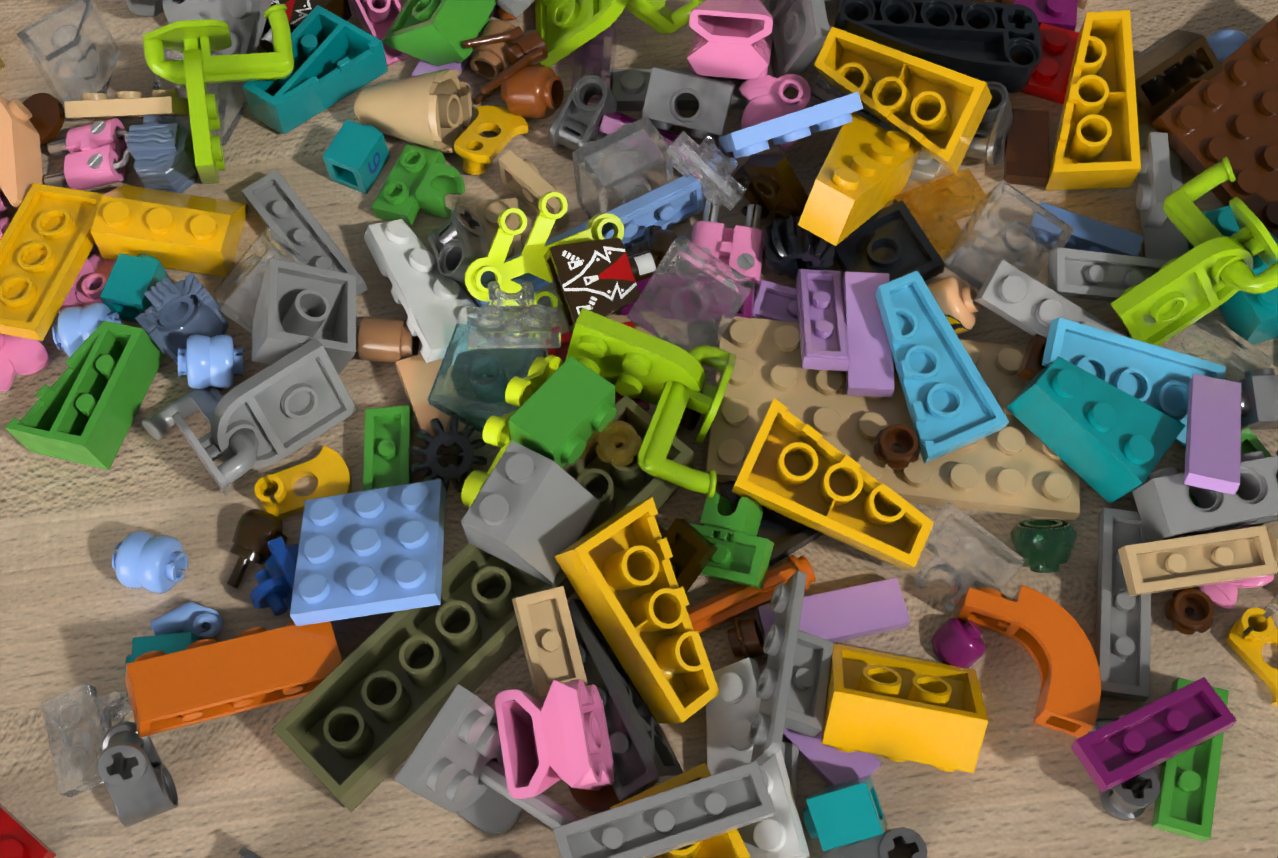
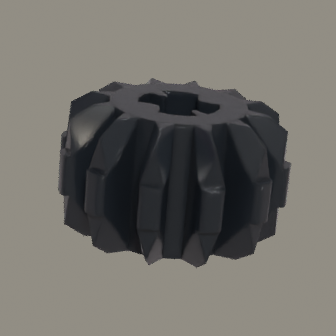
[763,213,836,279]
[408,416,487,493]

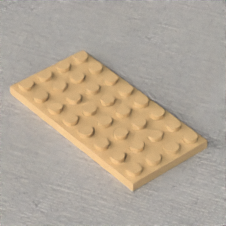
[706,315,1080,521]

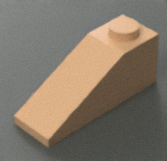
[0,95,44,208]

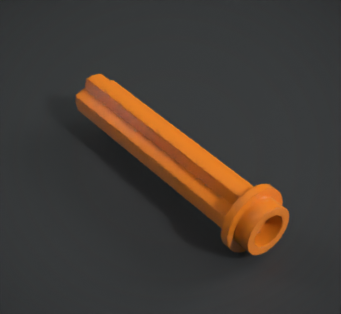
[687,555,816,634]

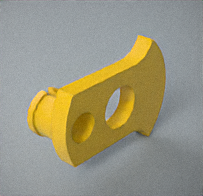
[454,105,528,175]
[254,445,352,520]
[1224,607,1278,705]

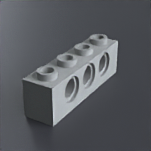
[1132,450,1278,542]

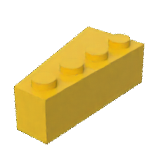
[1045,10,1141,191]
[814,26,992,175]
[798,112,922,246]
[731,398,934,571]
[554,497,720,724]

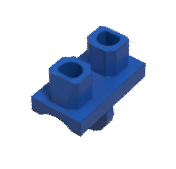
[249,537,299,616]

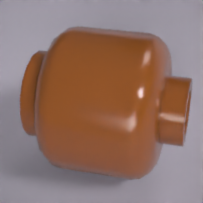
[501,65,564,119]

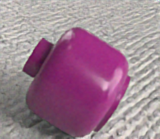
[931,618,986,668]

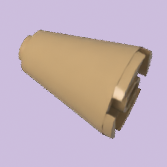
[354,69,472,153]

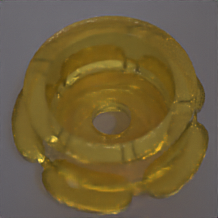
[596,421,642,467]

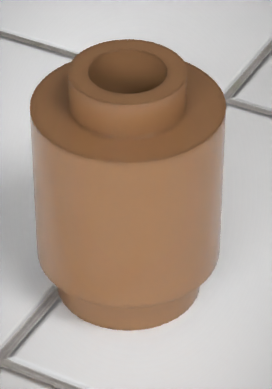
[470,20,516,80]
[356,317,420,363]

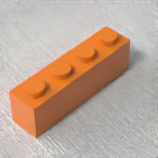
[125,620,343,738]

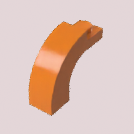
[956,585,1101,738]

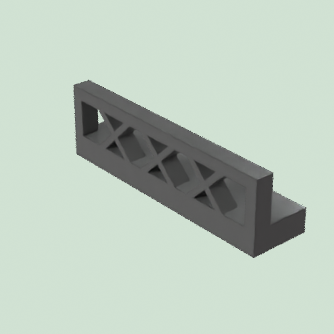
[568,599,684,801]

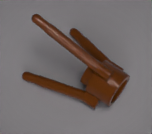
[463,26,548,105]

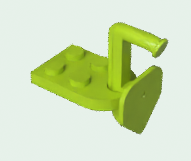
[535,0,705,67]
[142,4,294,184]
[1110,157,1278,346]
[565,308,736,498]

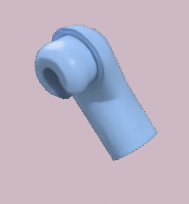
[150,602,223,639]

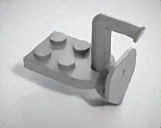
[126,0,272,55]
[766,0,841,78]
[142,338,357,496]
[394,684,583,834]

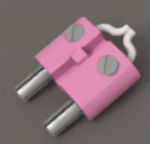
[44,118,131,190]
[685,198,765,286]

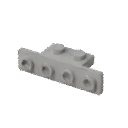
[1136,124,1189,260]
[748,570,834,766]

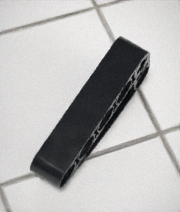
[833,0,1041,93]

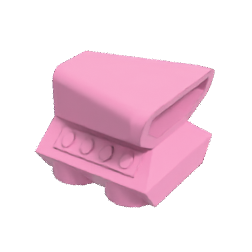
[687,0,773,80]
[494,679,615,799]

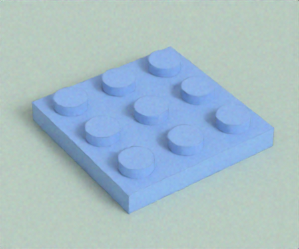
[718,92,863,158]
[290,479,446,626]

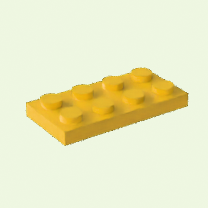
[0,183,104,341]

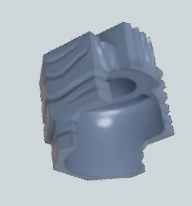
[126,115,198,193]
[135,273,229,363]

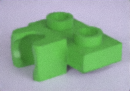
[371,144,465,225]
[689,491,774,589]

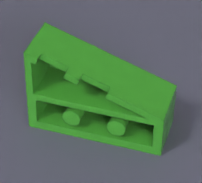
[5,321,165,470]

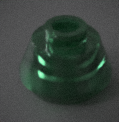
[1010,519,1077,573]

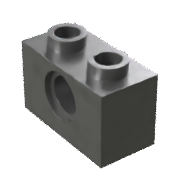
[641,66,735,140]

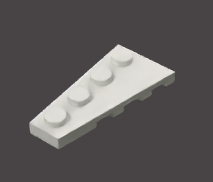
[364,219,499,363]
[706,657,810,858]

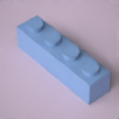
[1027,201,1144,257]

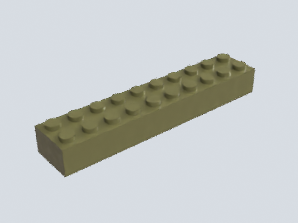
[272,395,694,812]

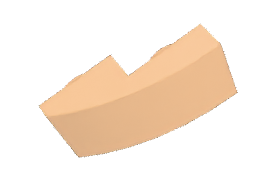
[395,354,467,444]

